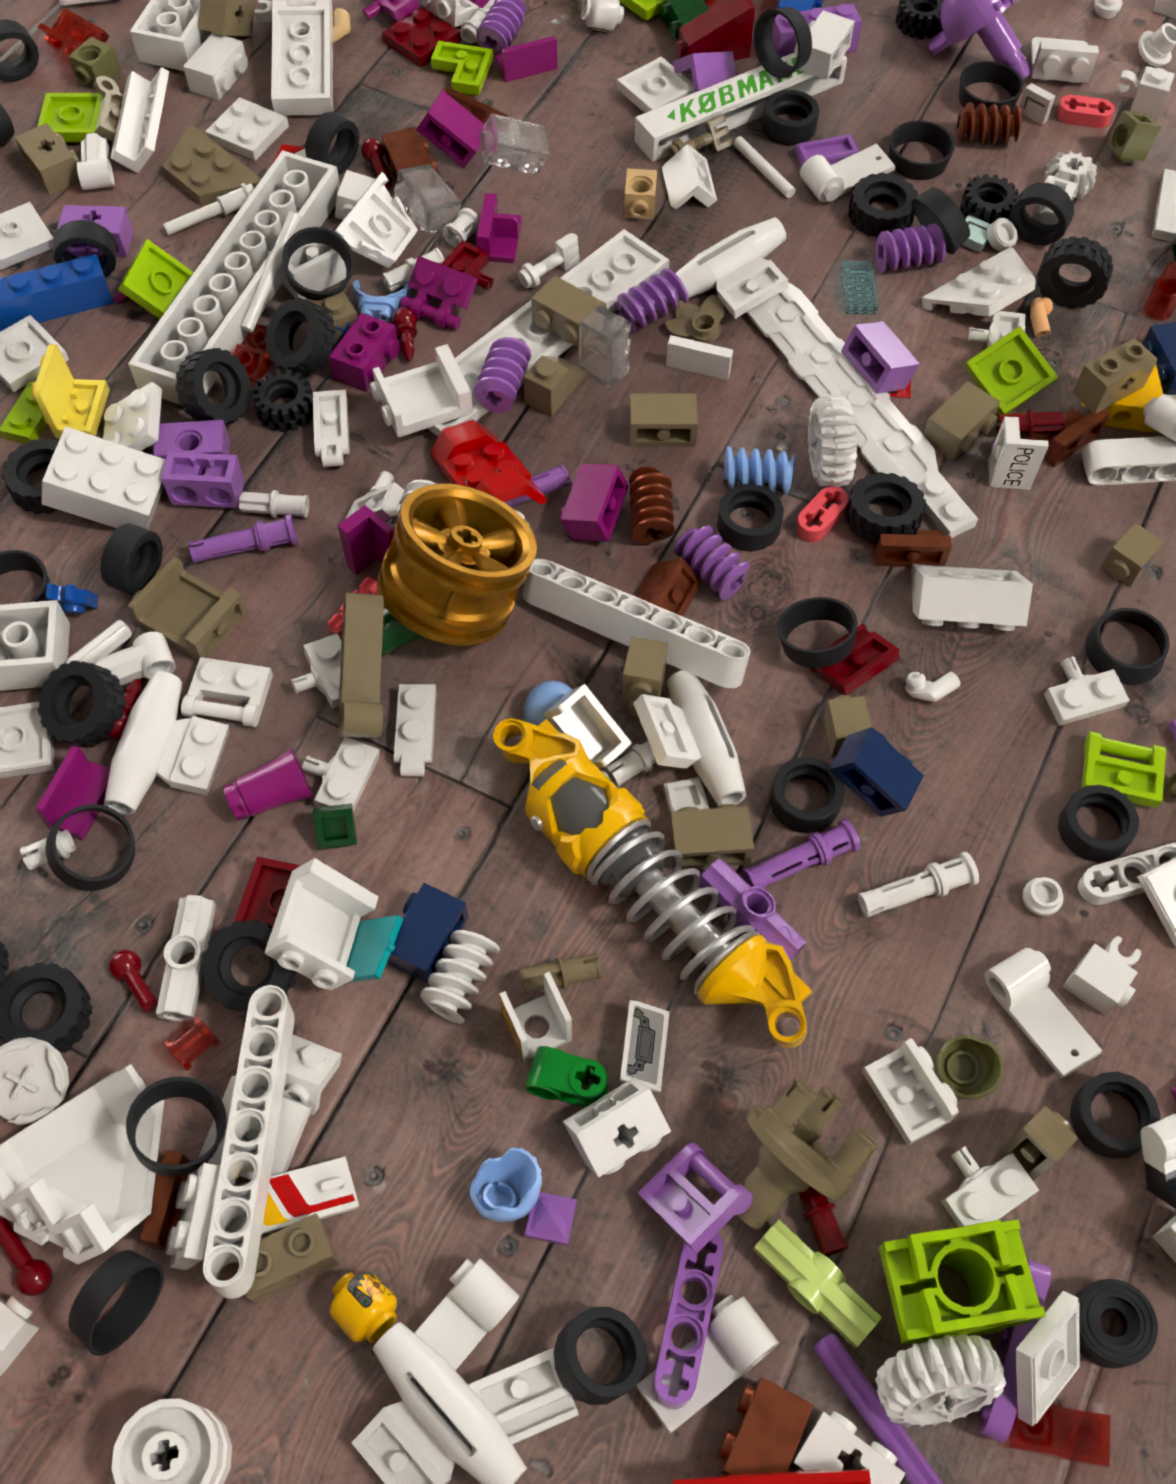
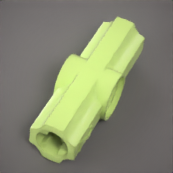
[753,1220,882,1348]

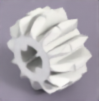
[1044,150,1097,200]

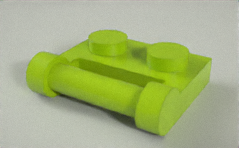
[1081,731,1166,808]

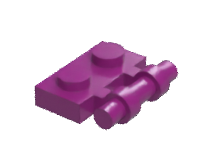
[400,256,478,330]

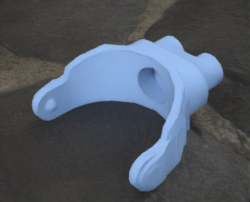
[353,280,411,323]

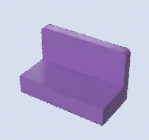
[673,51,736,92]

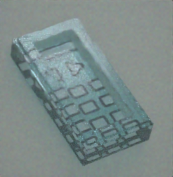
[840,261,879,314]

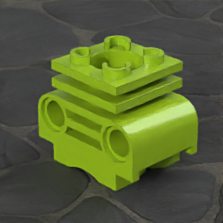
[878,1219,1046,1347]

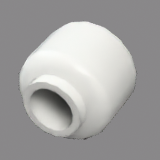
[581,0,624,33]

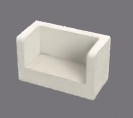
[543,684,632,769]

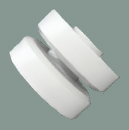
[111,1398,232,1484]

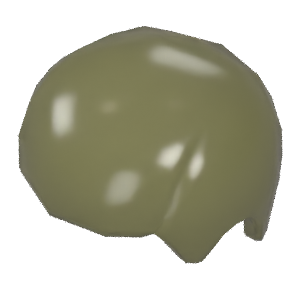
[935,1035,1004,1100]

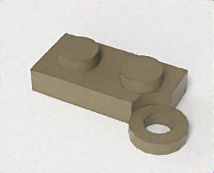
[94,75,124,142]

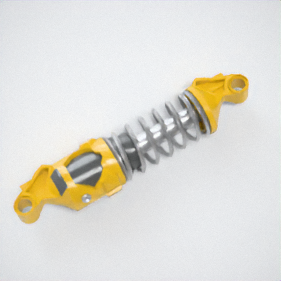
[493,718,812,1049]

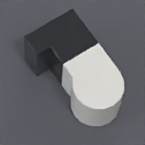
[1141,1114,1176,1209]

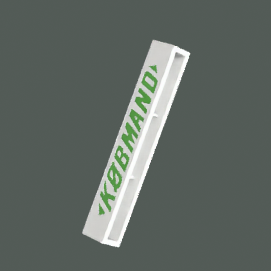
[634,53,847,162]

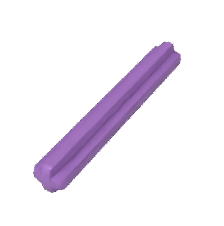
[814,1333,943,1484]

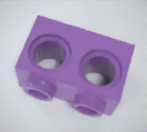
[161,451,245,508]

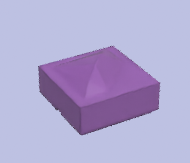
[525,1192,577,1247]

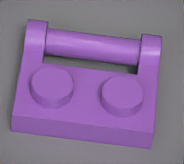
[638,1143,753,1254]

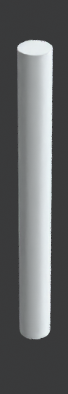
[241,211,301,333]

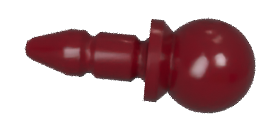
[392,307,417,361]
[109,678,141,740]

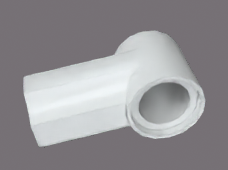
[77,133,115,190]
[95,632,176,686]

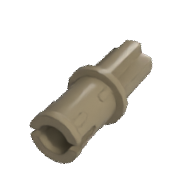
[520,953,602,993]

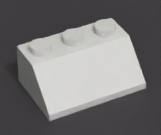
[911,564,1033,631]

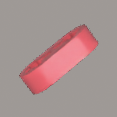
[1056,95,1115,128]
[796,486,848,542]

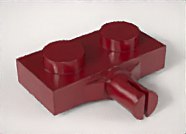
[442,240,494,291]

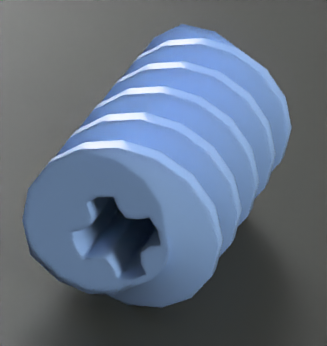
[723,446,794,495]

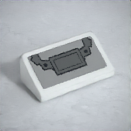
[619,1000,669,1093]

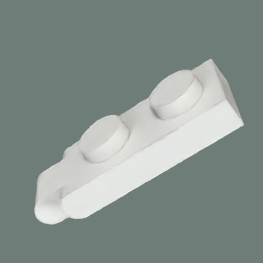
[313,389,350,467]
[394,684,437,777]

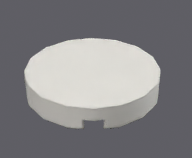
[0,1037,69,1125]

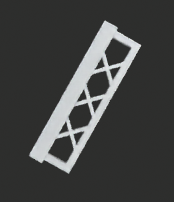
[110,67,169,173]

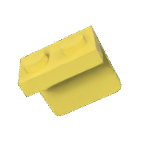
[32,344,110,439]

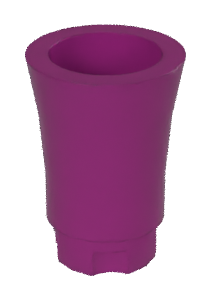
[223,748,313,820]

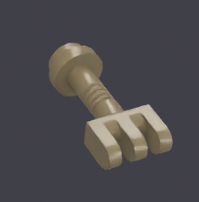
[668,114,733,159]

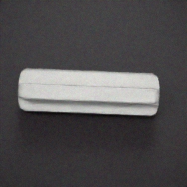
[65,620,132,665]

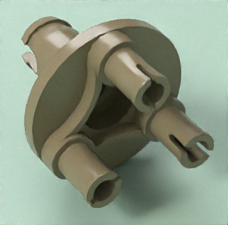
[737,1077,879,1230]

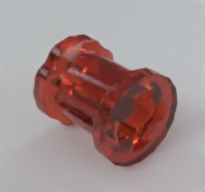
[163,1015,220,1071]

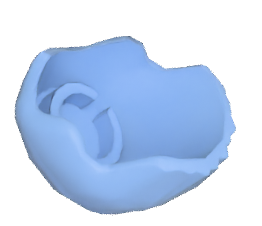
[470,1147,542,1222]

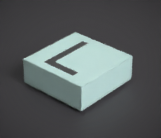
[962,215,990,253]

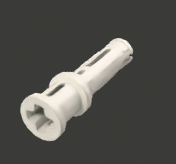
[858,851,979,918]

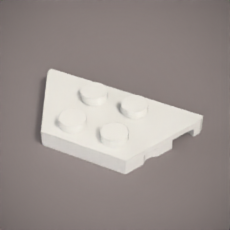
[334,172,418,268]
[922,247,1035,317]

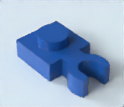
[46,583,98,614]

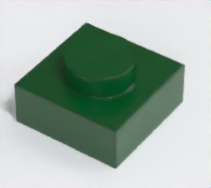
[312,803,357,849]

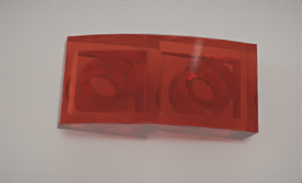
[233,324,272,382]
[1010,1404,1111,1468]

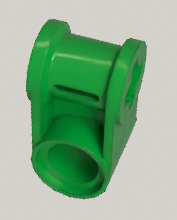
[524,1046,608,1108]

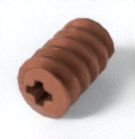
[956,102,1022,145]
[629,466,675,544]

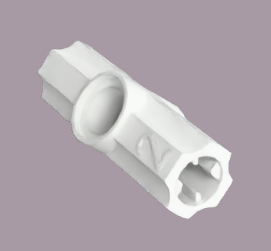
[156,895,216,1023]

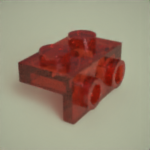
[37,8,110,56]

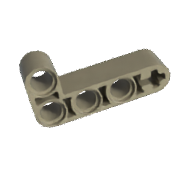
[338,592,384,739]

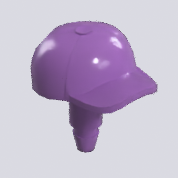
[929,0,1031,80]

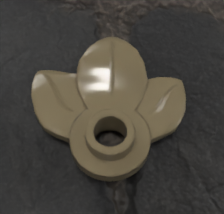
[665,295,725,343]

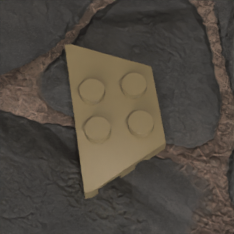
[162,124,262,205]

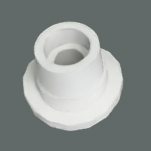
[1138,23,1176,67]

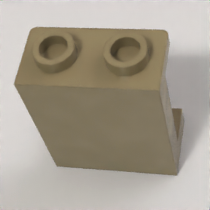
[128,557,248,661]

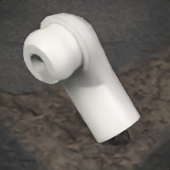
[905,672,960,702]

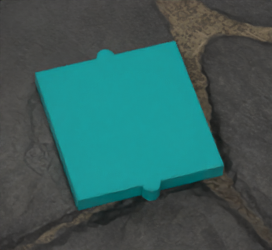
[346,915,404,982]

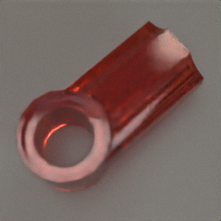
[1144,261,1176,320]

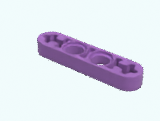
[652,1233,724,1409]
[978,1258,1051,1443]

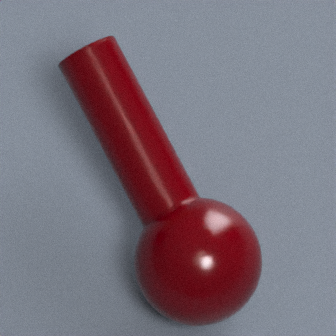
[361,138,392,188]
[108,950,158,1012]
[0,1217,53,1296]

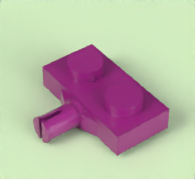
[362,0,419,22]

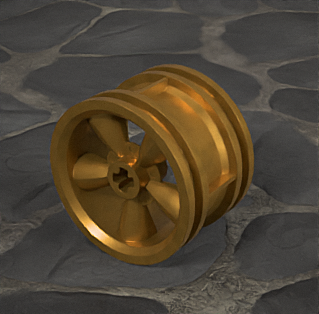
[377,484,537,646]

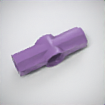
[700,858,808,961]

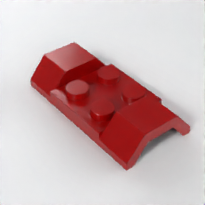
[430,419,546,505]

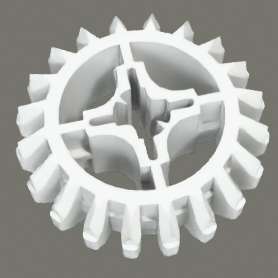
[807,395,858,487]
[875,1333,1006,1428]

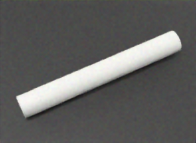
[733,136,796,198]

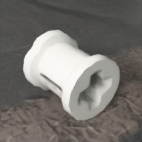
[443,208,480,248]

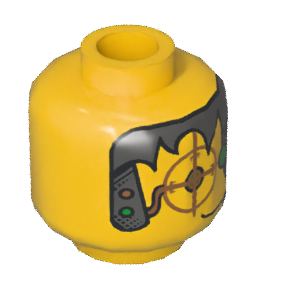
[329,1271,397,1343]

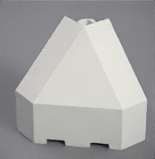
[0,1064,164,1264]

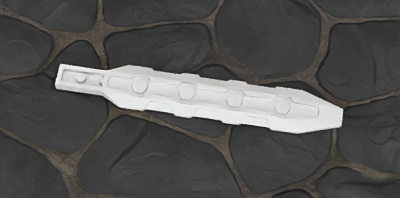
[746,282,978,538]

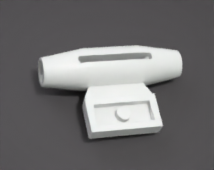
[676,217,788,319]
[633,670,746,806]
[104,671,229,815]
[352,1322,527,1484]

